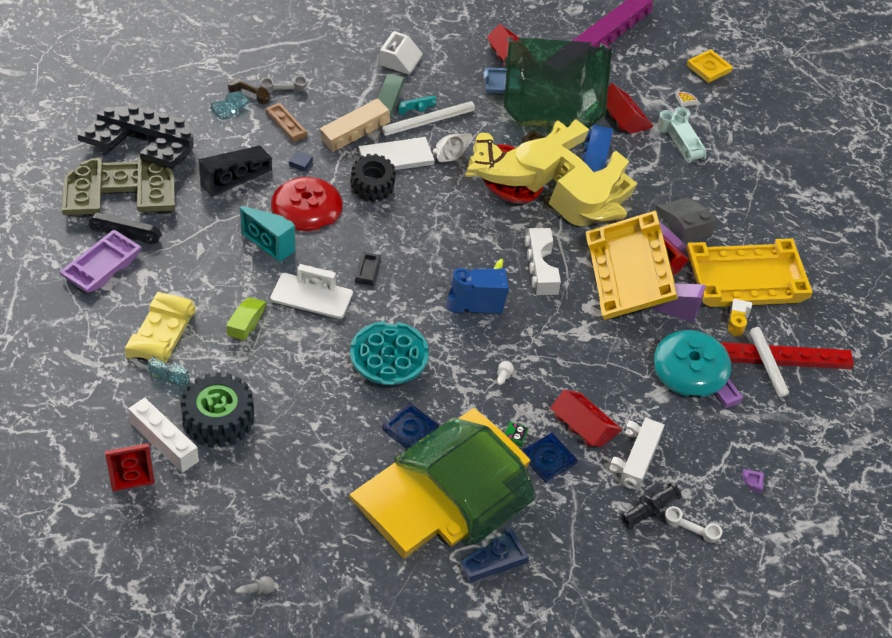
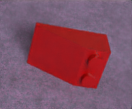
[105,443,155,492]

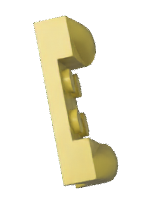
[125,292,196,368]

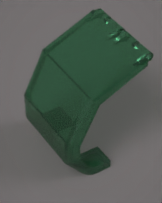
[394,417,536,547]

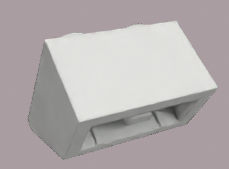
[380,31,423,75]

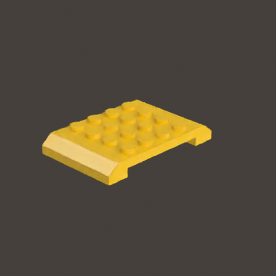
[586,211,678,320]
[686,238,813,307]

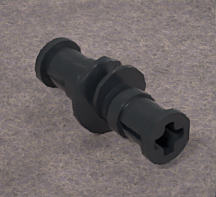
[620,482,682,530]

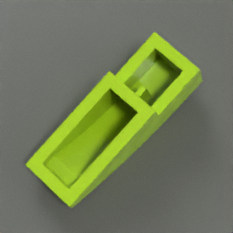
[226,297,267,340]

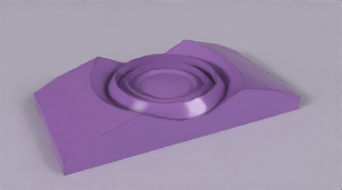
[59,230,142,293]

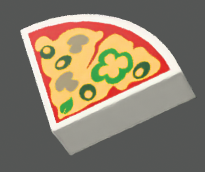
[675,92,698,107]

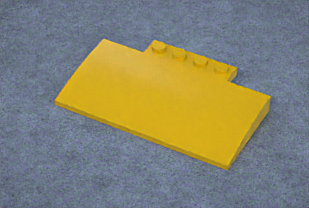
[349,408,530,559]

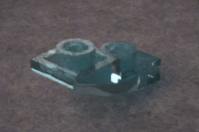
[210,91,250,118]
[148,356,190,386]

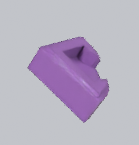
[742,469,764,494]

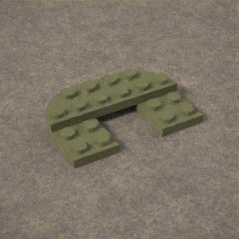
[62,156,175,215]

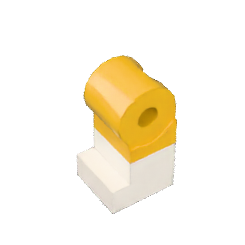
[728,299,752,336]

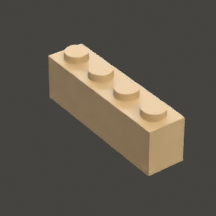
[320,98,390,152]

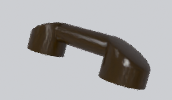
[228,78,270,104]

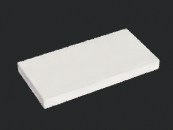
[359,137,434,170]

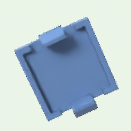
[483,68,522,94]

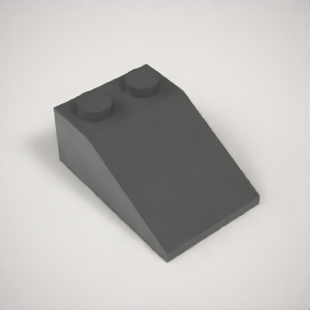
[656,197,717,243]

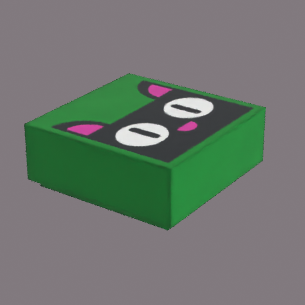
[505,421,529,447]

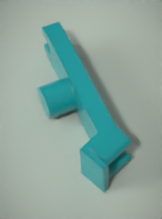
[399,96,437,115]

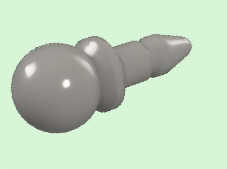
[235,576,275,595]

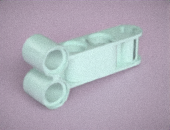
[657,107,706,163]

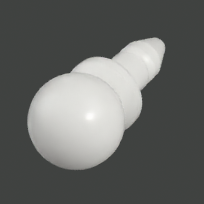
[497,361,514,385]

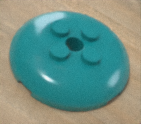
[350,321,429,385]
[654,330,731,397]

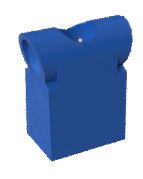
[446,268,509,314]

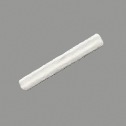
[750,327,789,398]

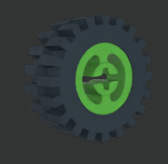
[180,372,254,448]

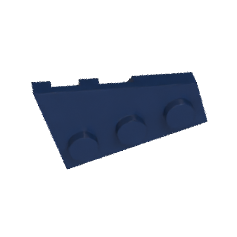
[460,527,529,583]

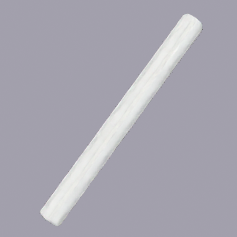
[382,101,475,136]

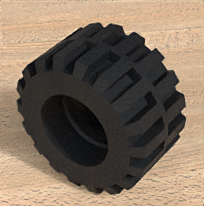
[350,153,396,202]

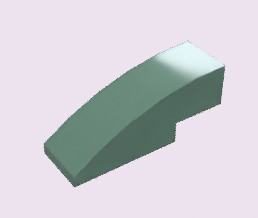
[378,74,404,119]

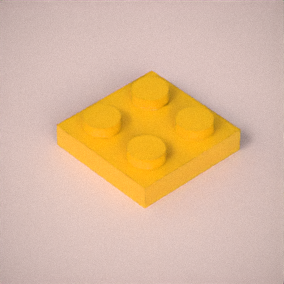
[687,49,733,83]

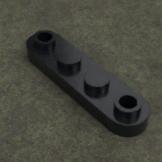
[89,213,162,244]

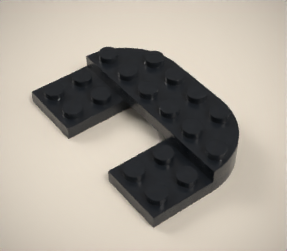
[78,104,194,168]

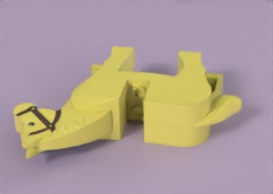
[465,119,637,226]

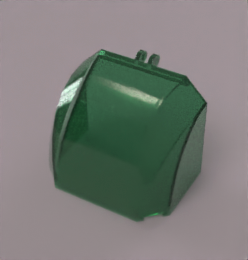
[503,37,612,132]

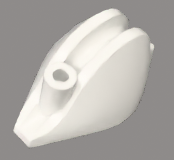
[433,134,473,162]

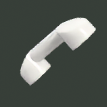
[665,506,722,543]

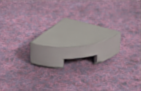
[363,129,379,144]

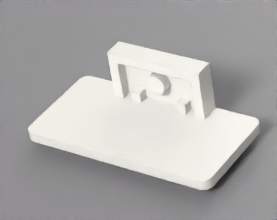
[271,264,353,319]

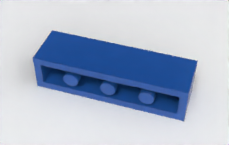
[582,125,613,172]

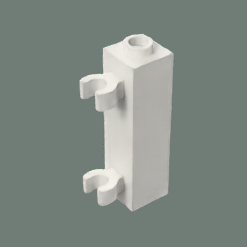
[609,418,665,491]

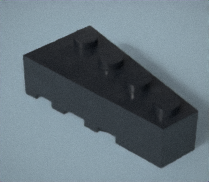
[198,145,272,197]

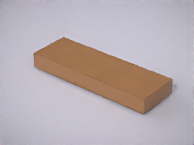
[266,103,307,142]

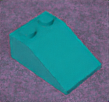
[240,206,295,262]

